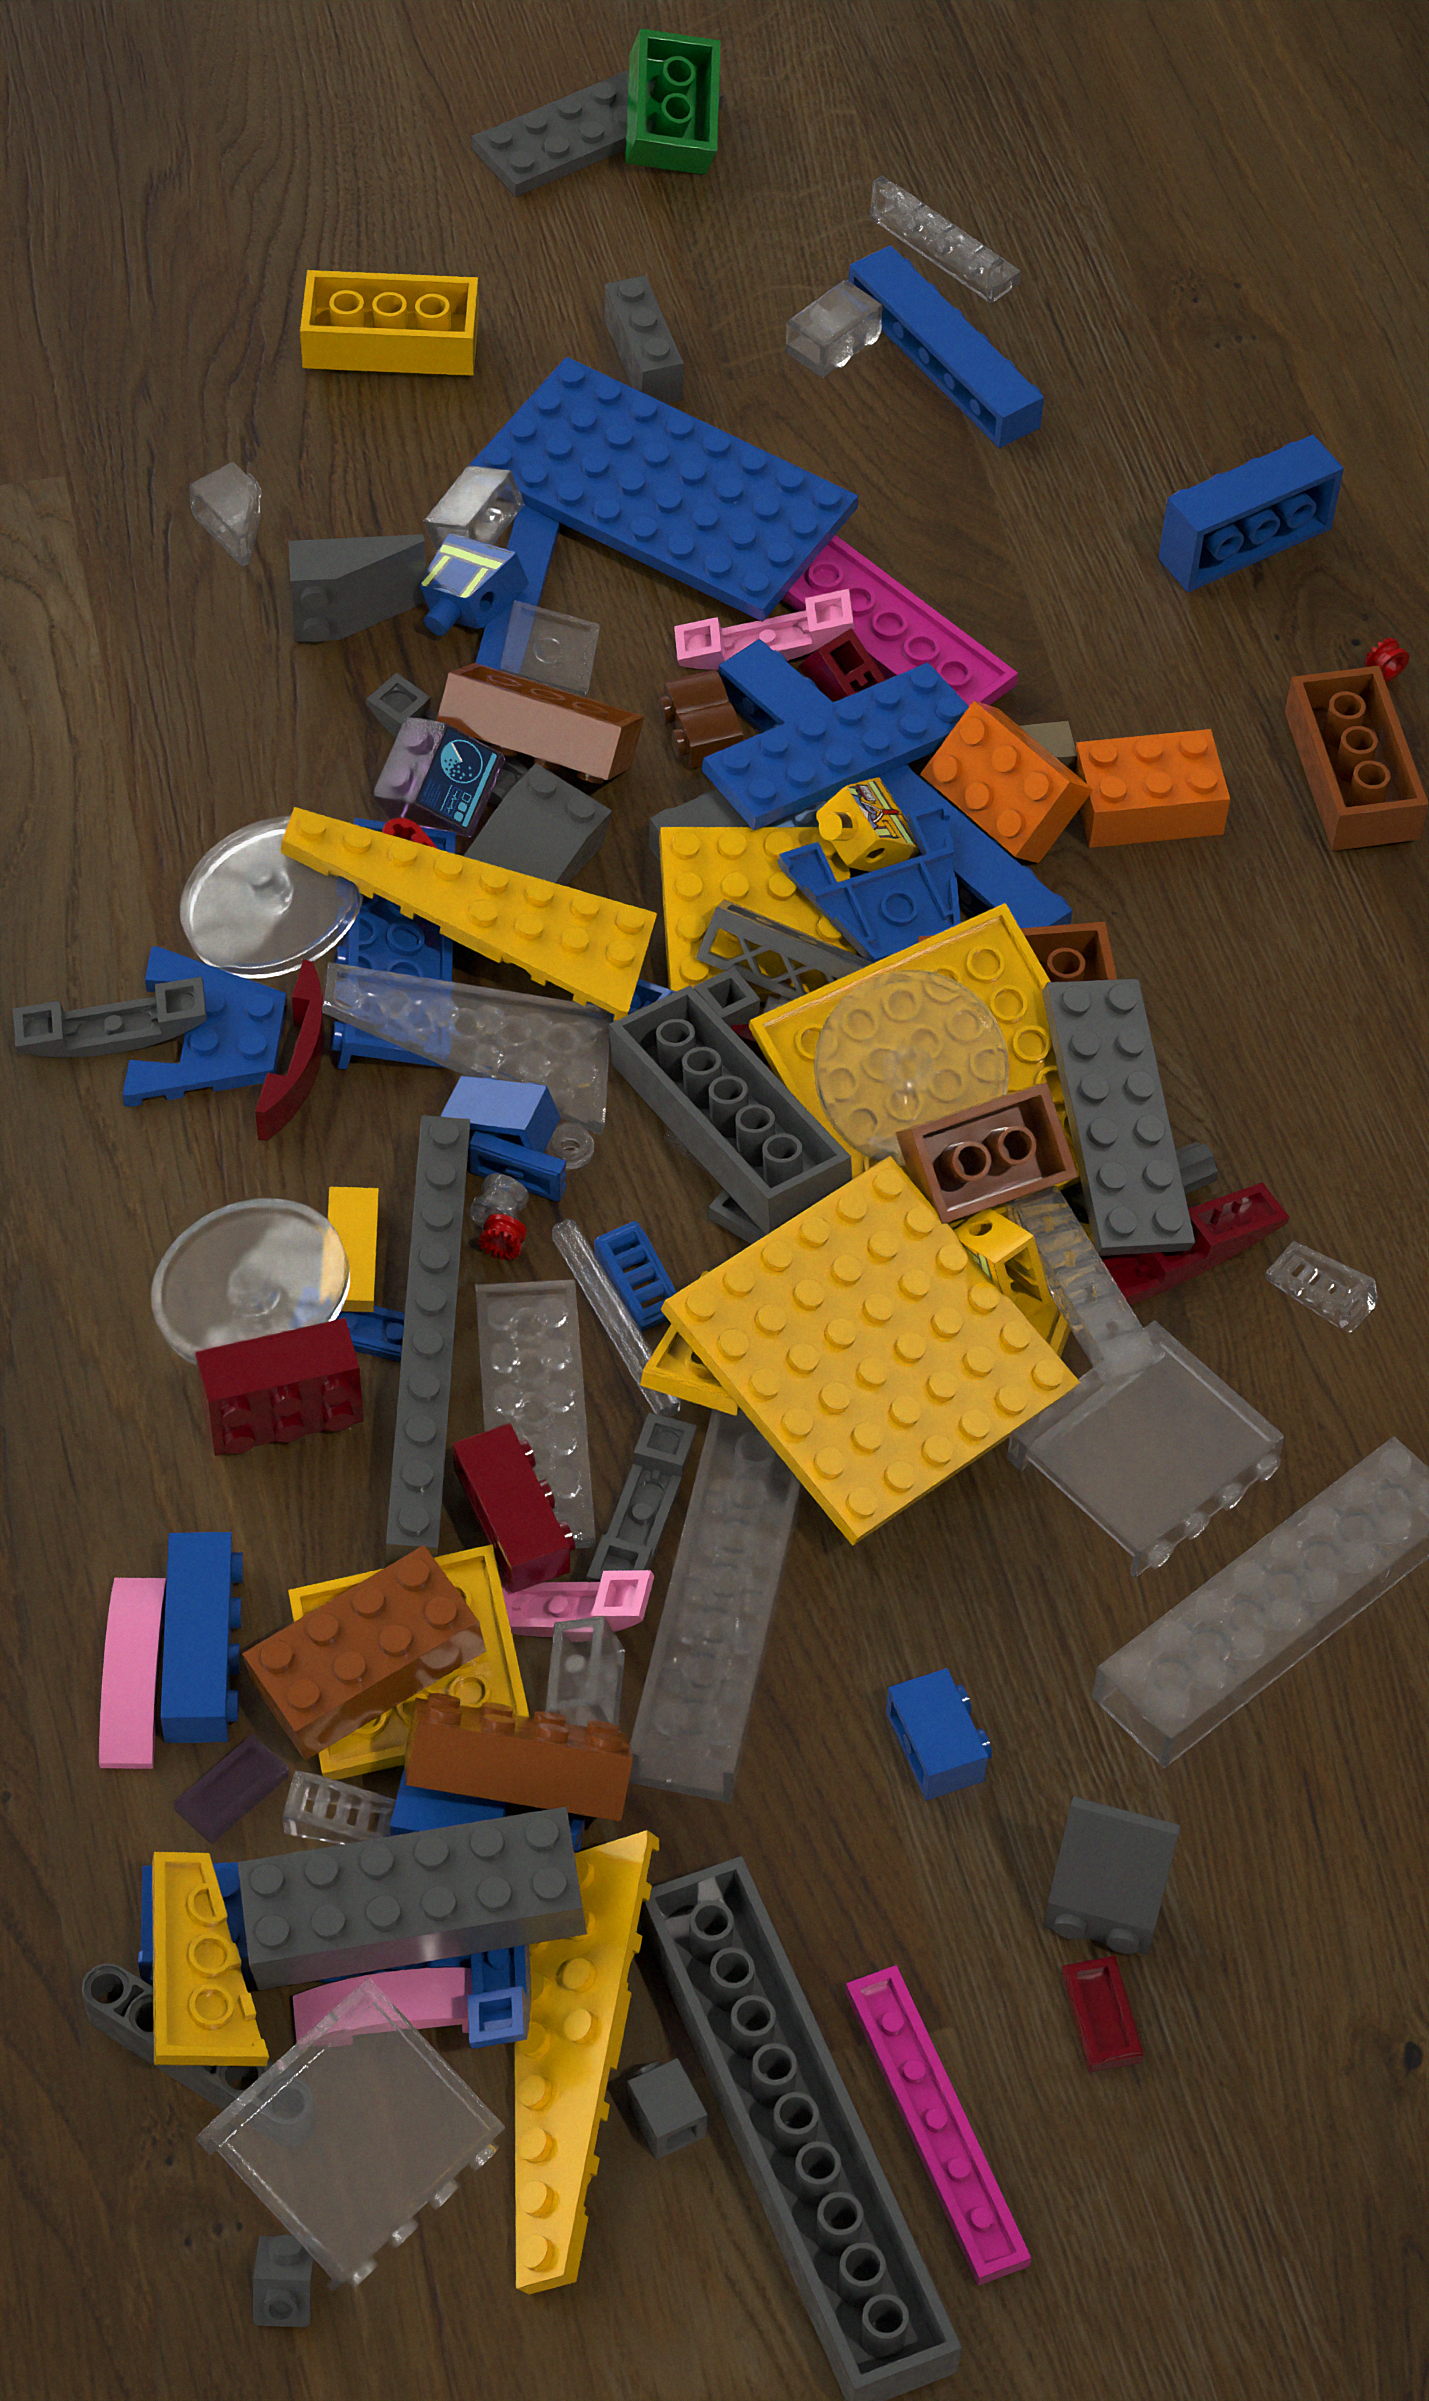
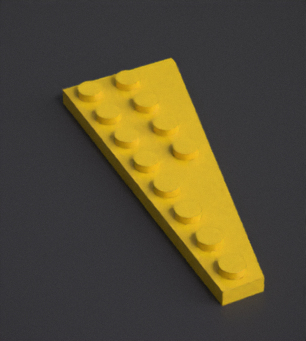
[280,807,657,1021]
[515,1830,659,2295]

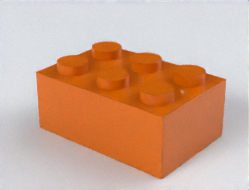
[920,700,1093,863]
[1075,729,1230,848]

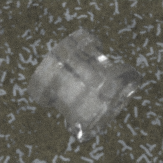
[469,1173,529,1229]

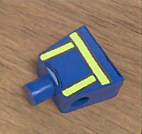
[420,533,529,636]

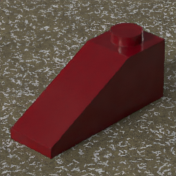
[798,628,886,702]

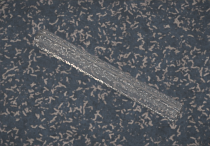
[552,1219,681,1417]

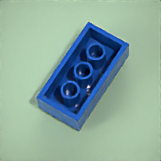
[1158,434,1344,593]

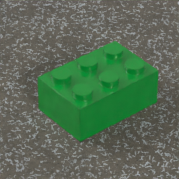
[625,28,721,175]

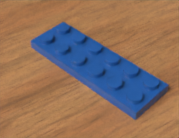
[702,662,969,830]

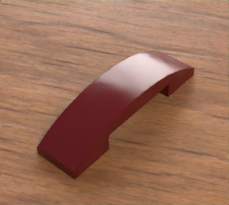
[255,960,325,1141]

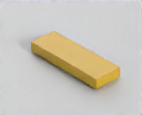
[324,1187,379,1312]

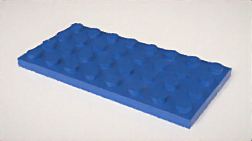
[468,356,858,622]

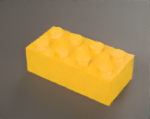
[300,270,479,376]

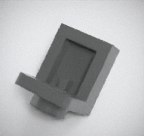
[253,2235,316,2327]

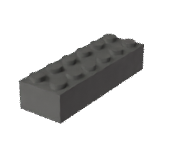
[609,985,852,1235]
[238,1807,587,1990]

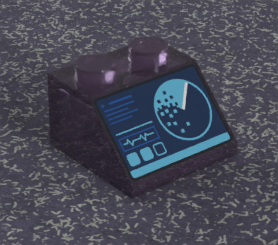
[372,716,505,838]

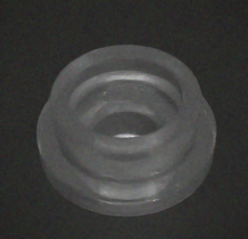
[546,1123,595,1170]

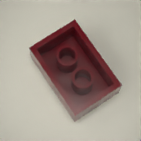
[195,1318,363,1456]

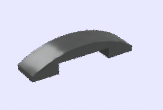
[366,672,529,805]
[13,977,207,1057]
[587,1412,697,1582]

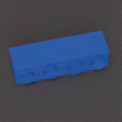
[161,1532,244,1743]

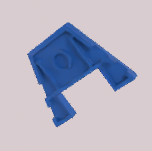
[778,800,961,963]
[123,946,287,1107]

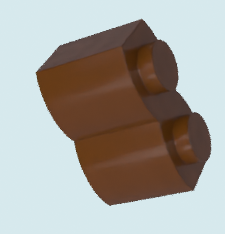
[658,670,743,768]

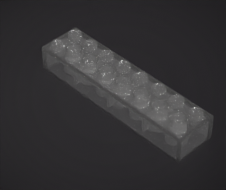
[629,1409,804,1803]
[1092,1436,1429,1769]

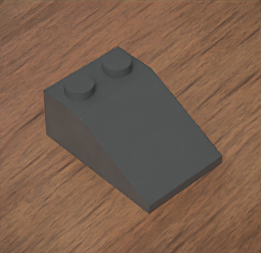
[289,534,426,642]
[464,763,612,886]
[1043,1796,1181,1955]

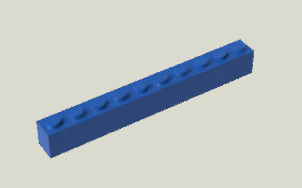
[719,638,1072,928]

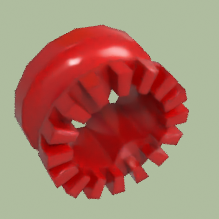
[1364,637,1410,682]
[478,1214,527,1260]

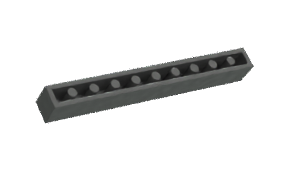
[384,1115,470,1568]

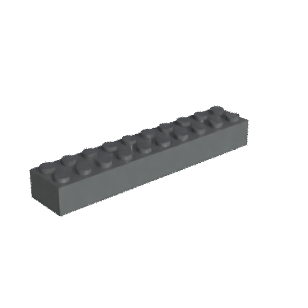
[639,1856,962,2401]

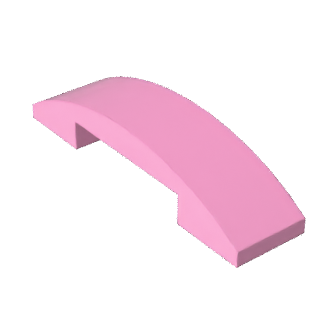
[674,589,855,670]
[498,1570,655,1638]
[99,1578,167,1769]
[293,1968,472,2051]

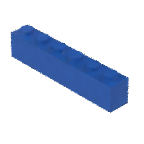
[847,245,1044,448]

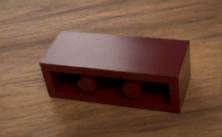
[453,1423,575,1593]

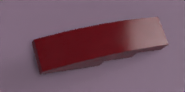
[1090,1182,1290,1311]

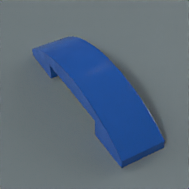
[467,1944,531,2049]

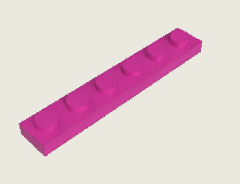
[845,1965,1031,2286]

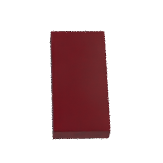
[1061,1956,1144,2073]

